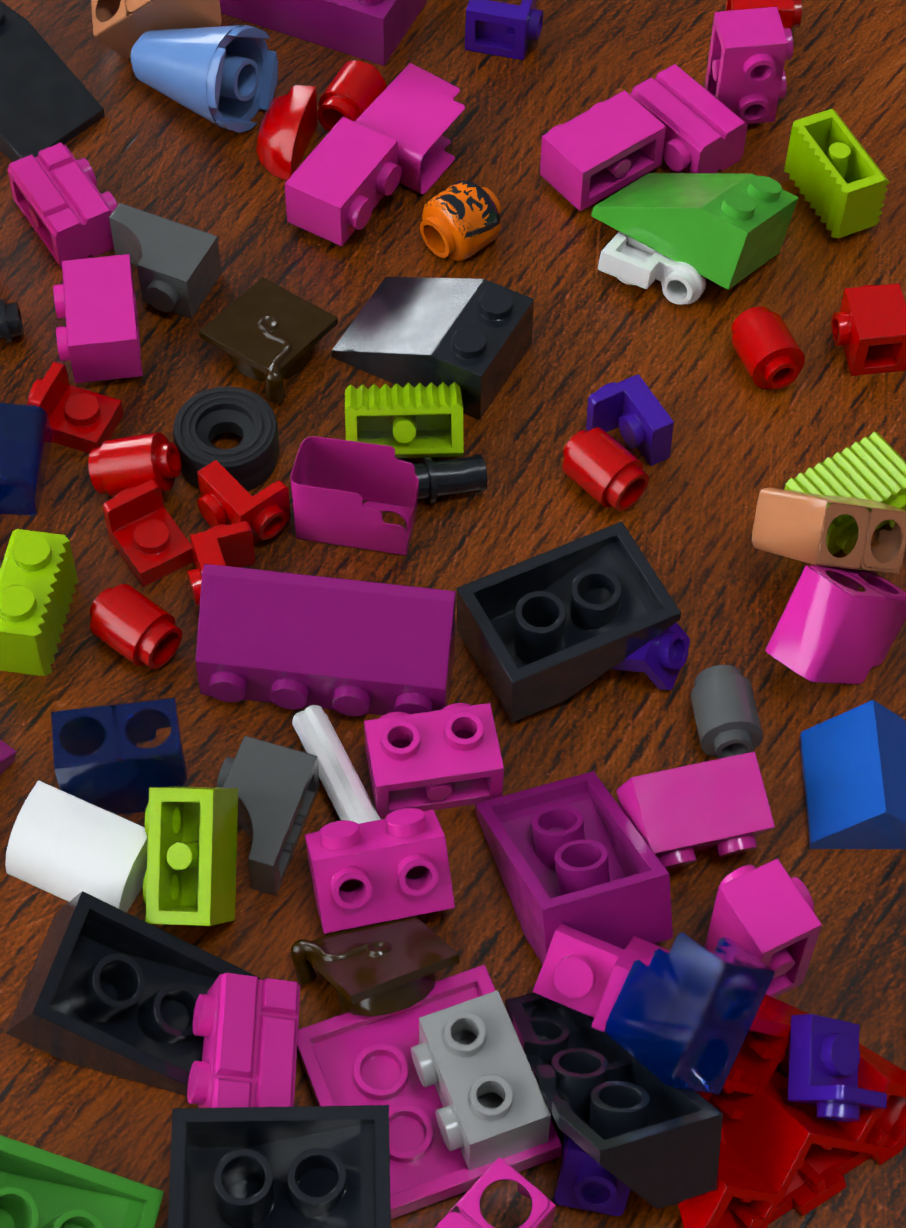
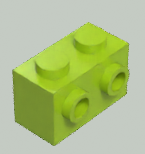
[143,786,238,926]

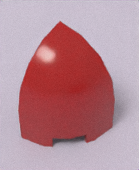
[256,85,318,181]

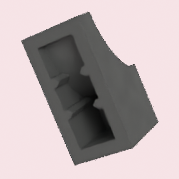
[109,203,222,319]
[216,736,320,896]

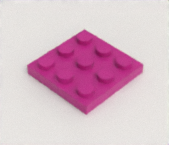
[297,964,562,1219]

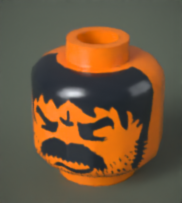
[420,180,501,261]

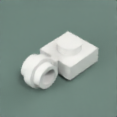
[597,231,706,305]

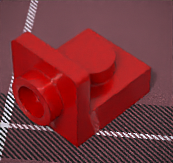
[27,362,124,454]
[103,479,194,587]

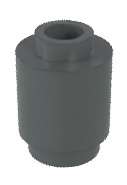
[690,665,763,759]

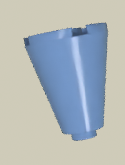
[130,25,278,133]

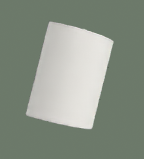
[5,780,148,913]

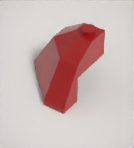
[659,971,906,1228]

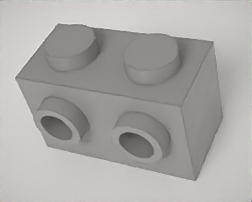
[411,990,551,1171]

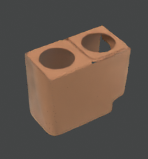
[91,0,222,59]
[752,487,906,574]

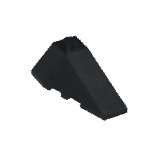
[505,992,723,1209]

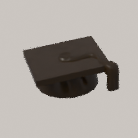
[199,277,338,403]
[290,916,460,1017]

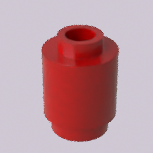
[317,60,387,132]
[731,306,805,389]
[562,427,649,512]
[88,432,181,498]
[90,584,182,669]

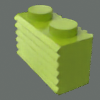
[784,109,890,238]
[345,382,464,458]
[784,431,906,555]
[0,529,79,677]

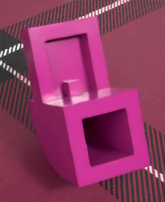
[533,924,696,1041]

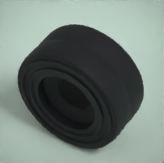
[173,387,280,491]

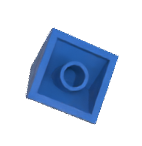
[799,700,906,849]

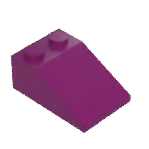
[475,771,673,965]

